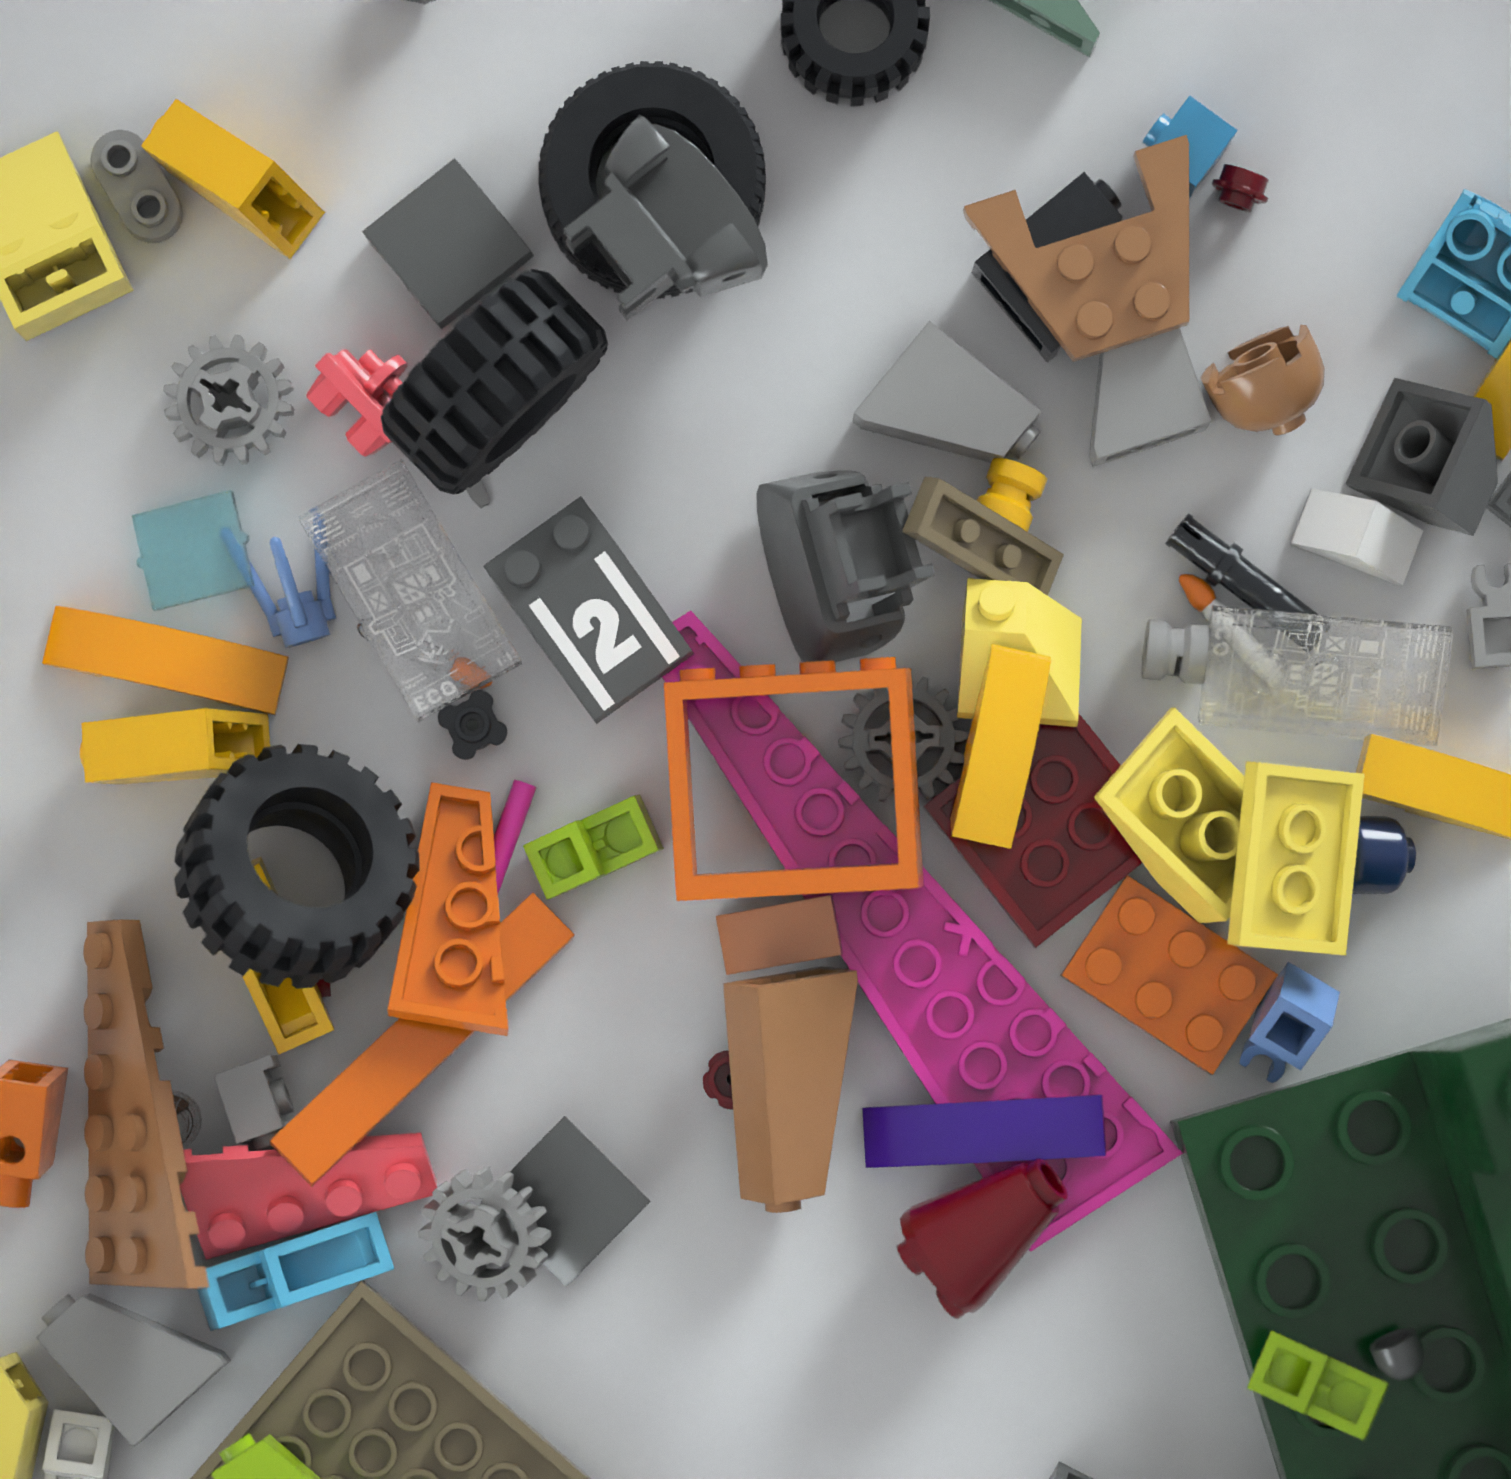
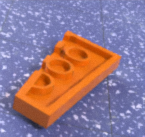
[388,782,508,1036]

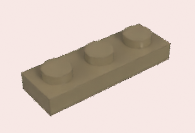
[902,477,1064,596]

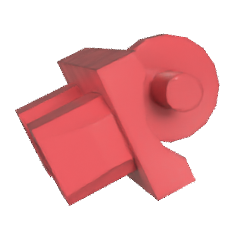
[306,349,408,457]

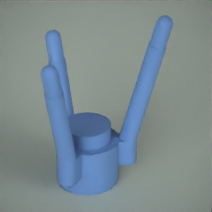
[221,515,336,648]

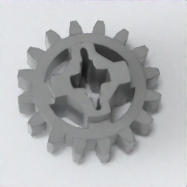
[163,334,295,466]
[418,1166,551,1301]

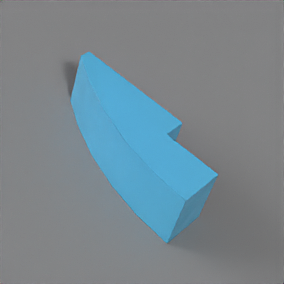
[197,1212,395,1331]

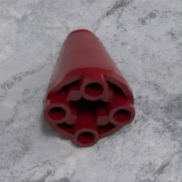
[897,1159,1068,1319]

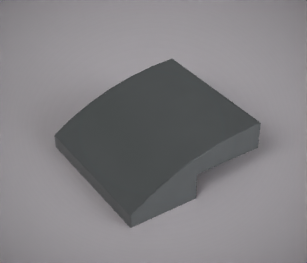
[362,158,534,330]
[481,1116,651,1287]

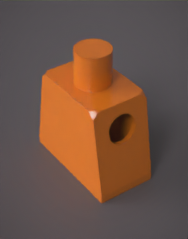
[0,1059,68,1208]

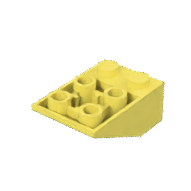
[0,131,134,341]

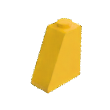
[141,99,325,259]
[79,708,270,785]

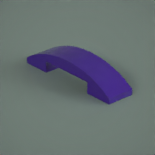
[862,1095,1106,1168]

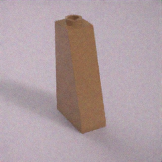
[723,966,858,1213]

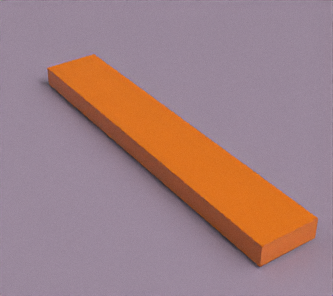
[270,893,575,1187]

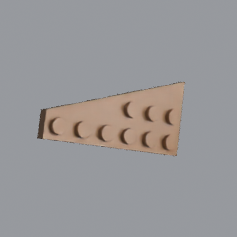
[83,920,209,1289]

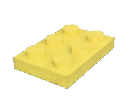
[1227,761,1365,956]

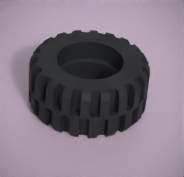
[381,269,608,494]
[174,744,420,989]

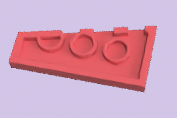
[180,1133,438,1260]

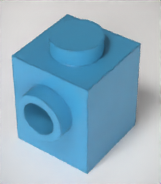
[1142,95,1238,199]

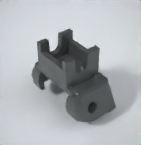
[563,115,768,321]
[756,470,935,662]

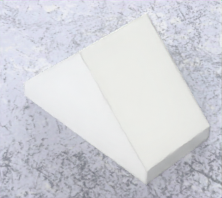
[1290,488,1423,587]

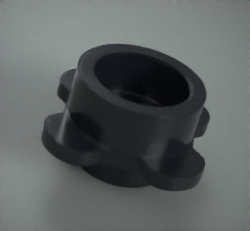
[438,690,508,760]

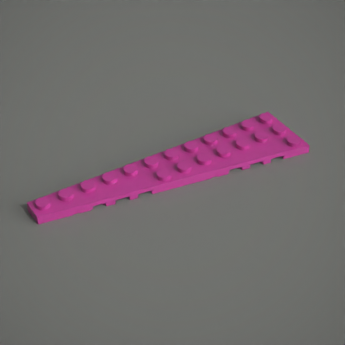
[662,610,1183,1252]

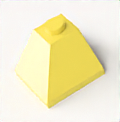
[957,578,1082,727]

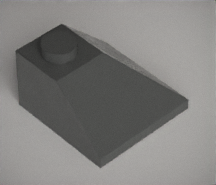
[1346,378,1498,536]

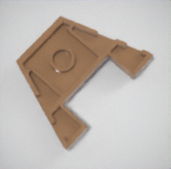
[963,135,1189,362]

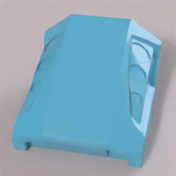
[1396,189,1511,359]

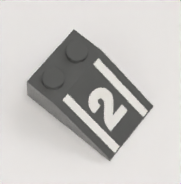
[483,496,694,724]

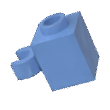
[1239,962,1340,1083]

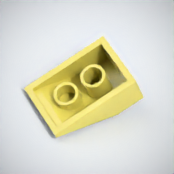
[1094,707,1245,923]

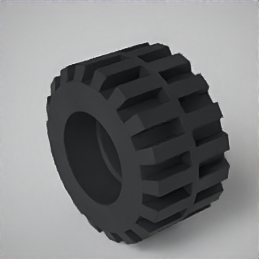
[780,0,930,106]

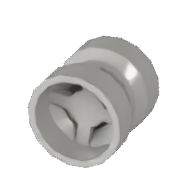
[1141,619,1209,685]

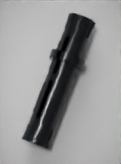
[1165,513,1331,652]

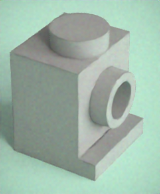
[213,1055,294,1151]

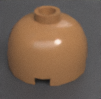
[1200,325,1325,436]

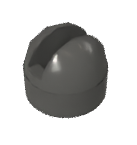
[1370,1327,1424,1380]

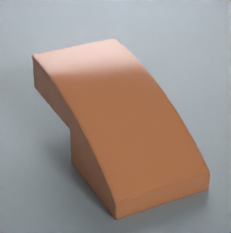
[716,895,843,975]

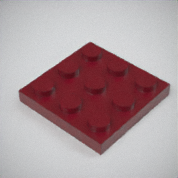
[923,713,1142,948]

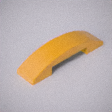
[42,605,289,715]

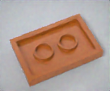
[1060,875,1278,1075]

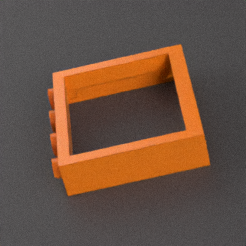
[664,657,924,901]

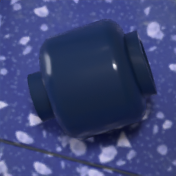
[1352,816,1416,894]

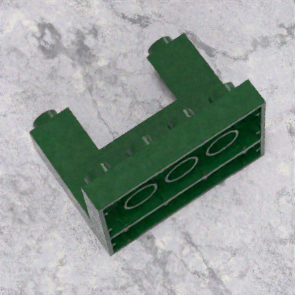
[1170,1018,1511,1479]

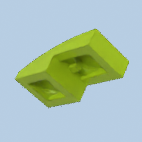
[523,794,664,900]
[1247,1331,1390,1441]

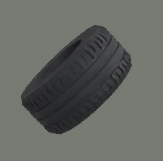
[538,61,766,298]

